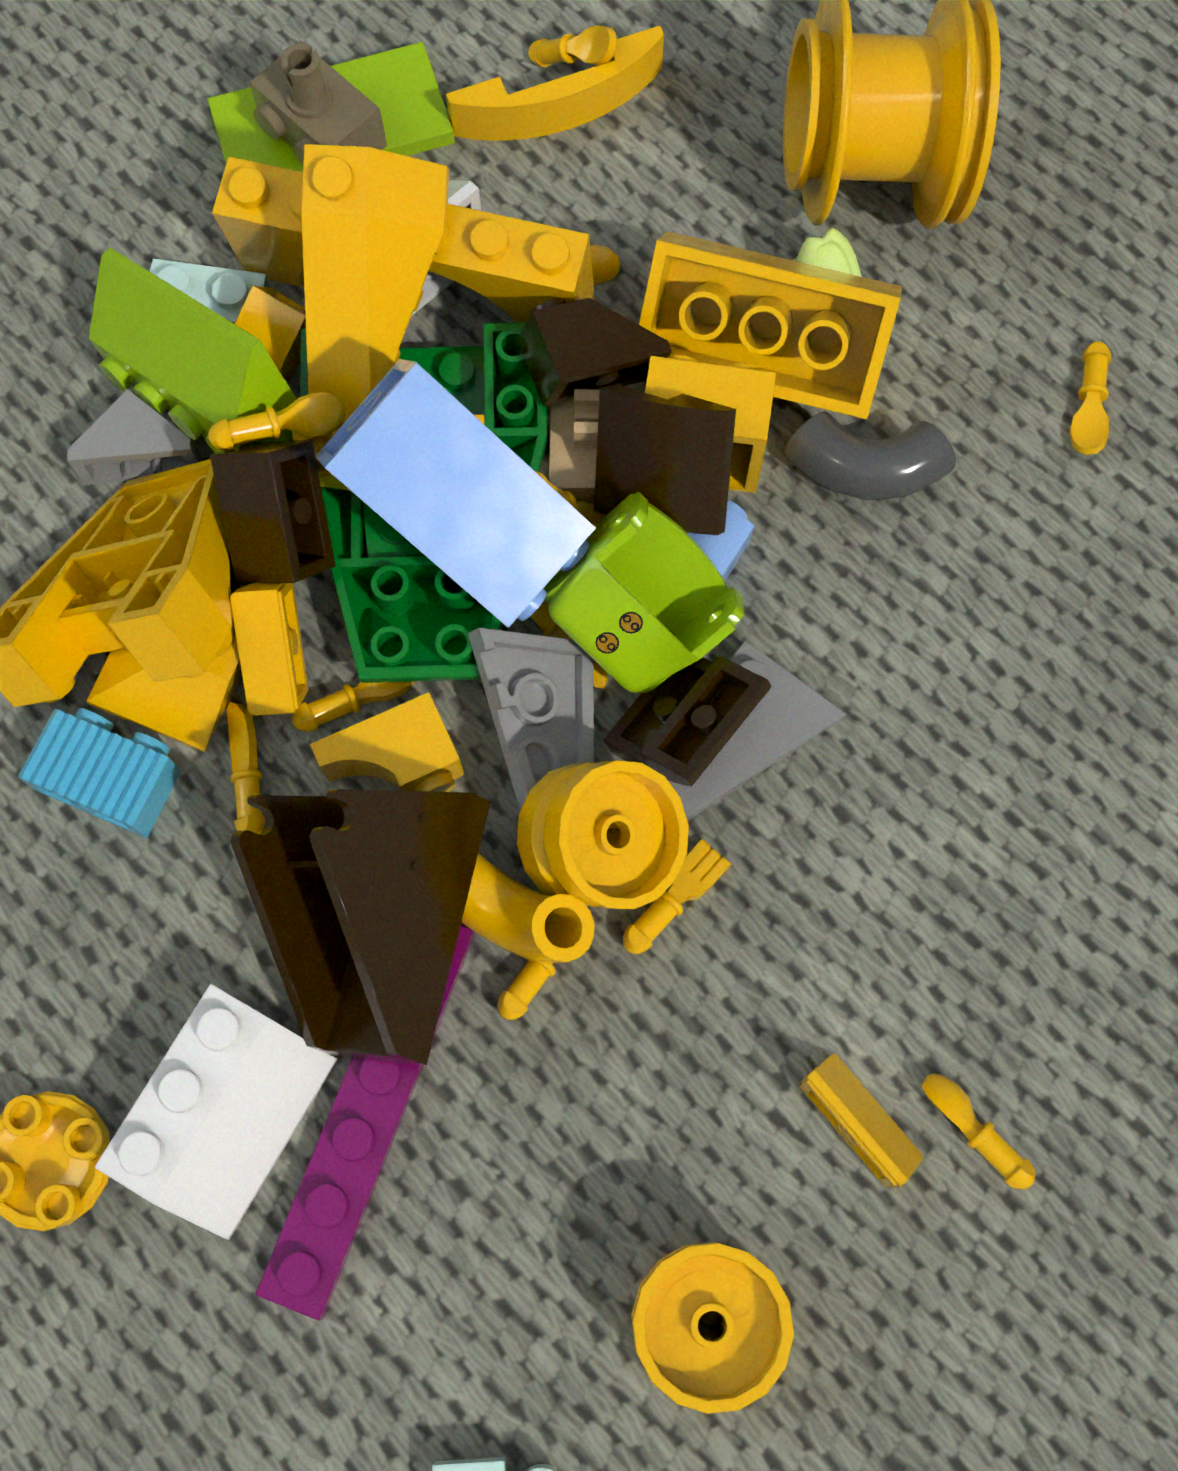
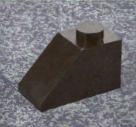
[517,298,672,407]

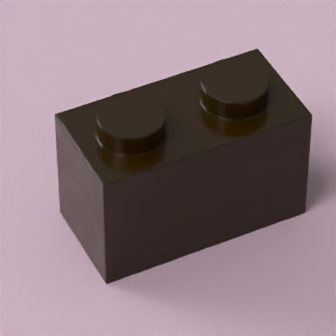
[210,439,336,583]

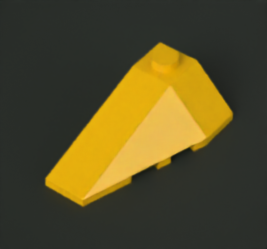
[301,144,449,417]

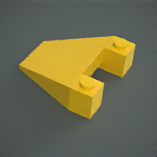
[0,459,232,707]

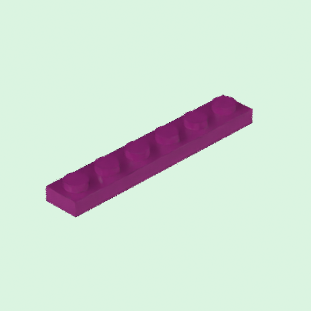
[255,926,475,1321]

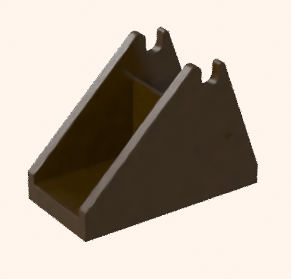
[231,789,491,1065]

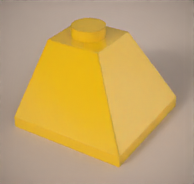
[86,615,242,752]

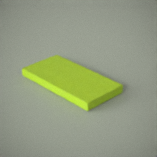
[207,42,455,172]

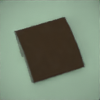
[594,384,736,535]
[603,655,772,787]

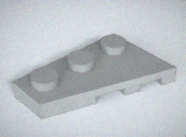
[468,628,594,811]
[669,640,847,821]

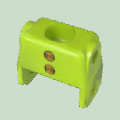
[543,492,744,693]

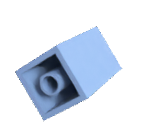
[316,359,596,628]

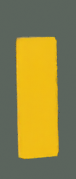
[230,583,309,716]
[799,1053,923,1188]

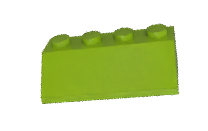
[89,247,297,453]

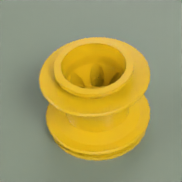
[783,0,1001,229]

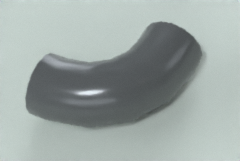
[784,411,956,500]

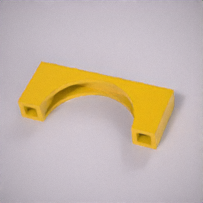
[212,156,595,322]

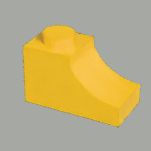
[310,692,465,792]

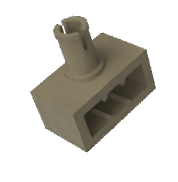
[249,40,387,165]

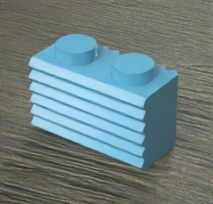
[18,708,181,839]

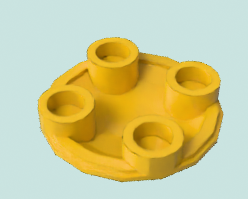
[0,1091,111,1231]

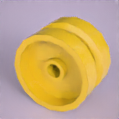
[517,760,689,910]
[631,1242,794,1414]

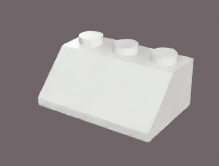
[94,984,338,1240]

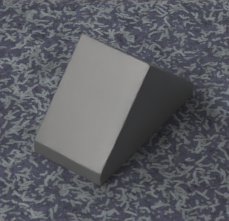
[67,389,202,485]

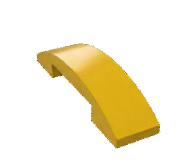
[446,25,664,141]

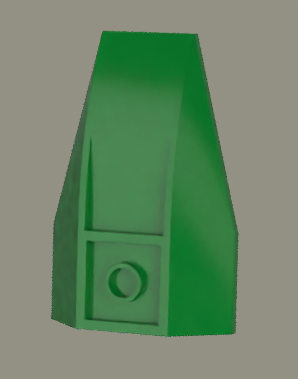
[300,322,547,683]

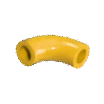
[461,853,595,963]

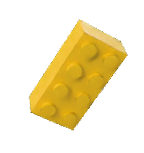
[639,231,902,420]

